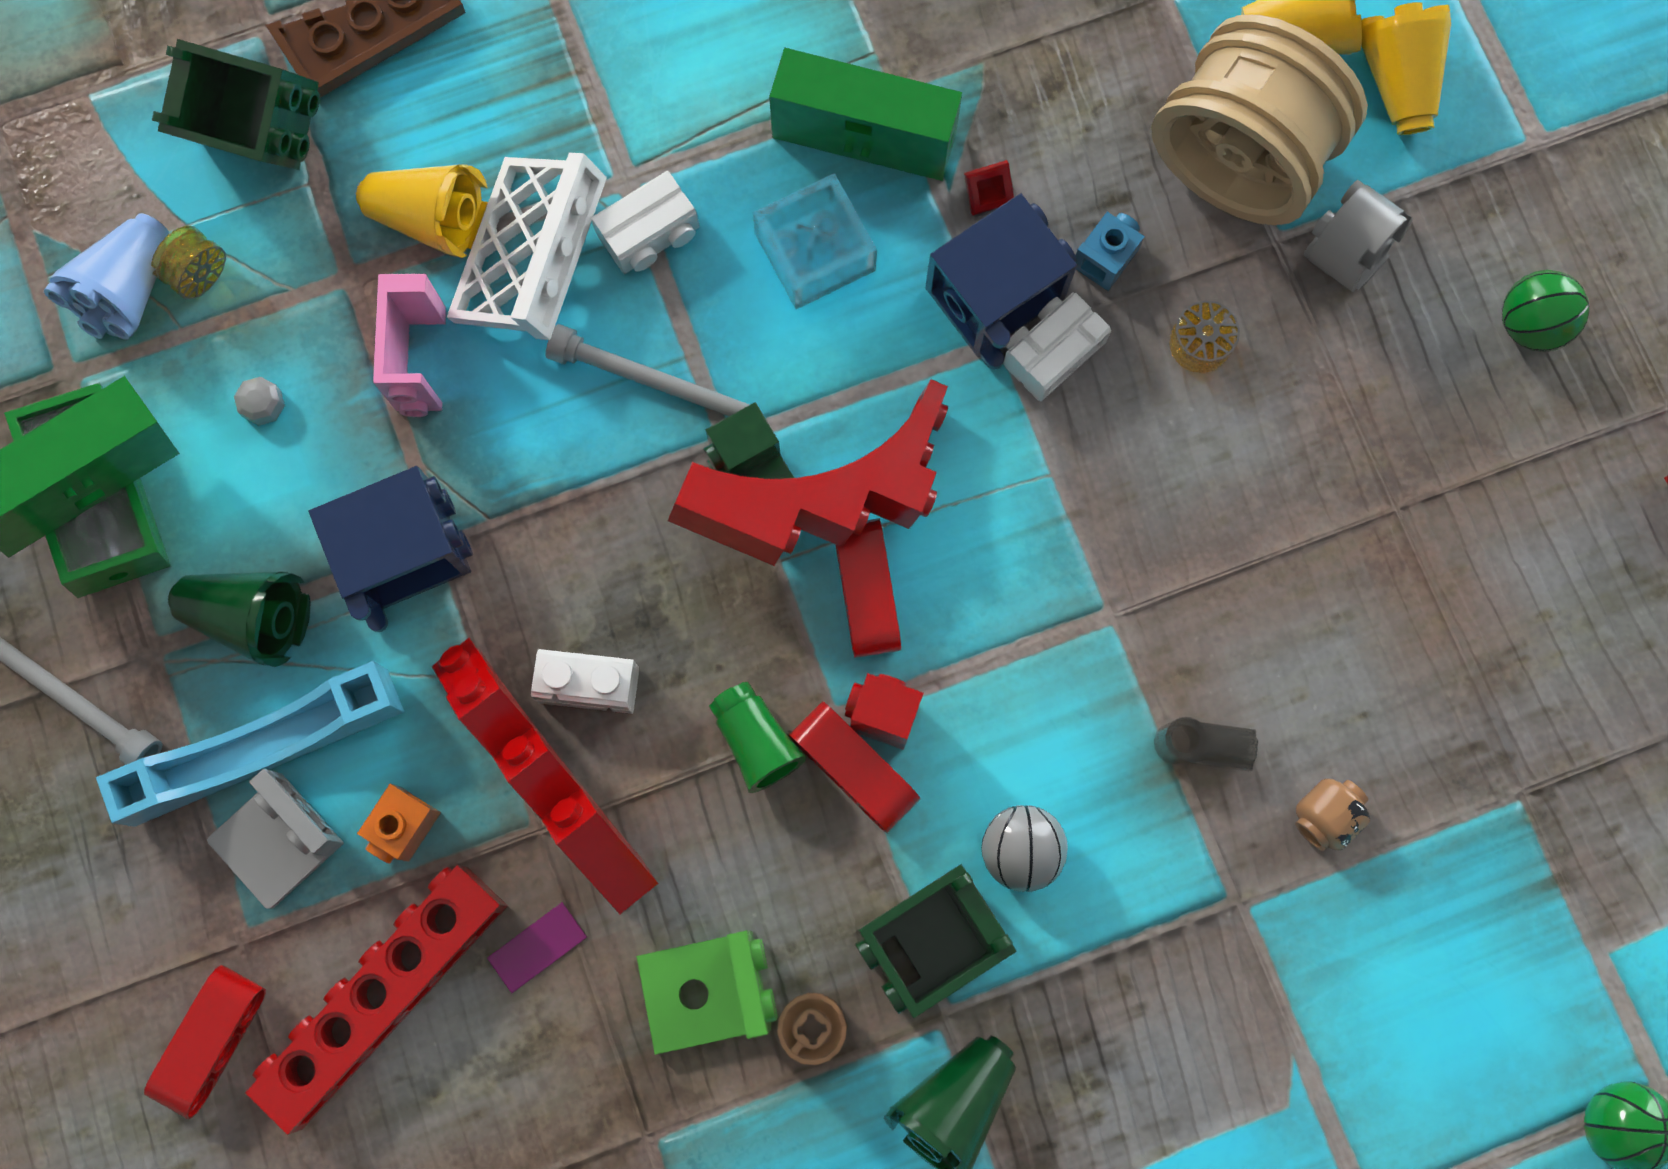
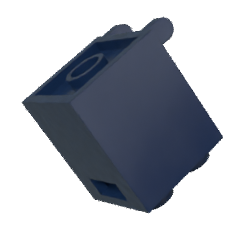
[925,193,1077,370]
[308,466,473,632]

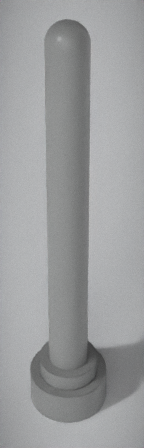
[545,324,750,416]
[0,637,163,765]

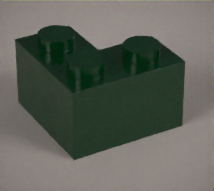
[703,402,794,479]

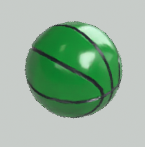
[1502,270,1589,352]
[1583,1081,1668,1169]

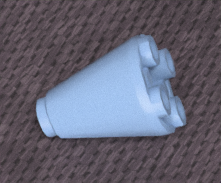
[44,213,170,340]

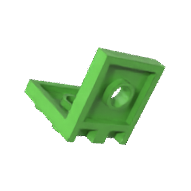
[636,930,778,1055]

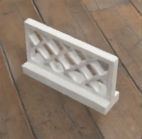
[447,153,607,340]

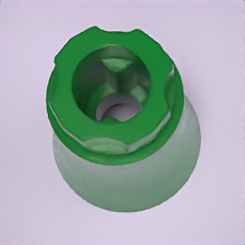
[709,682,807,793]

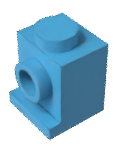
[1075,211,1145,291]

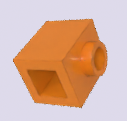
[357,783,441,864]

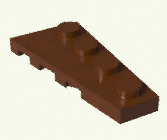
[266,0,466,98]

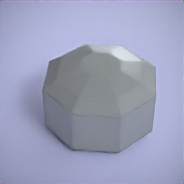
[234,377,285,426]

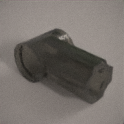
[1154,717,1258,772]

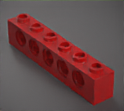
[245,865,508,1135]

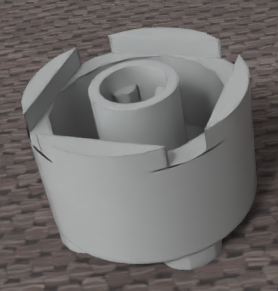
[1303,180,1413,292]

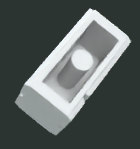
[591,171,699,274]
[1003,292,1112,401]
[531,649,639,714]

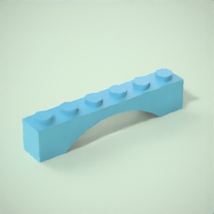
[96,661,405,827]

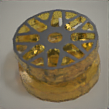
[151,225,226,299]
[1169,300,1240,373]

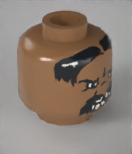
[1295,778,1370,851]

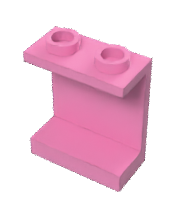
[373,274,446,417]

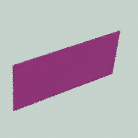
[487,902,587,994]

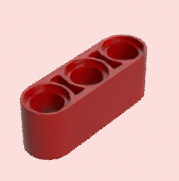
[835,518,901,658]
[788,701,921,833]
[144,965,266,1119]

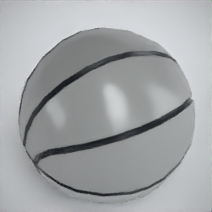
[981,805,1068,892]

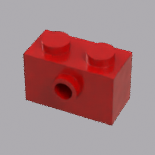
[845,673,924,750]

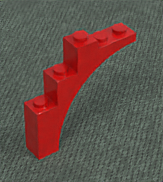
[667,379,948,566]
[431,637,659,914]

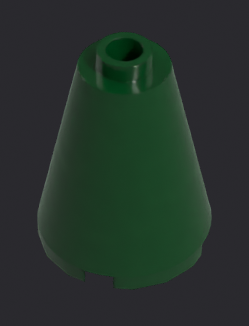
[168,571,311,667]
[884,1036,1016,1169]

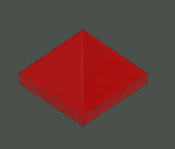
[964,160,1014,215]

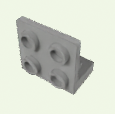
[207,768,344,909]

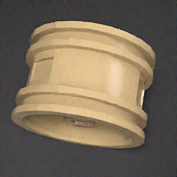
[1151,15,1368,225]

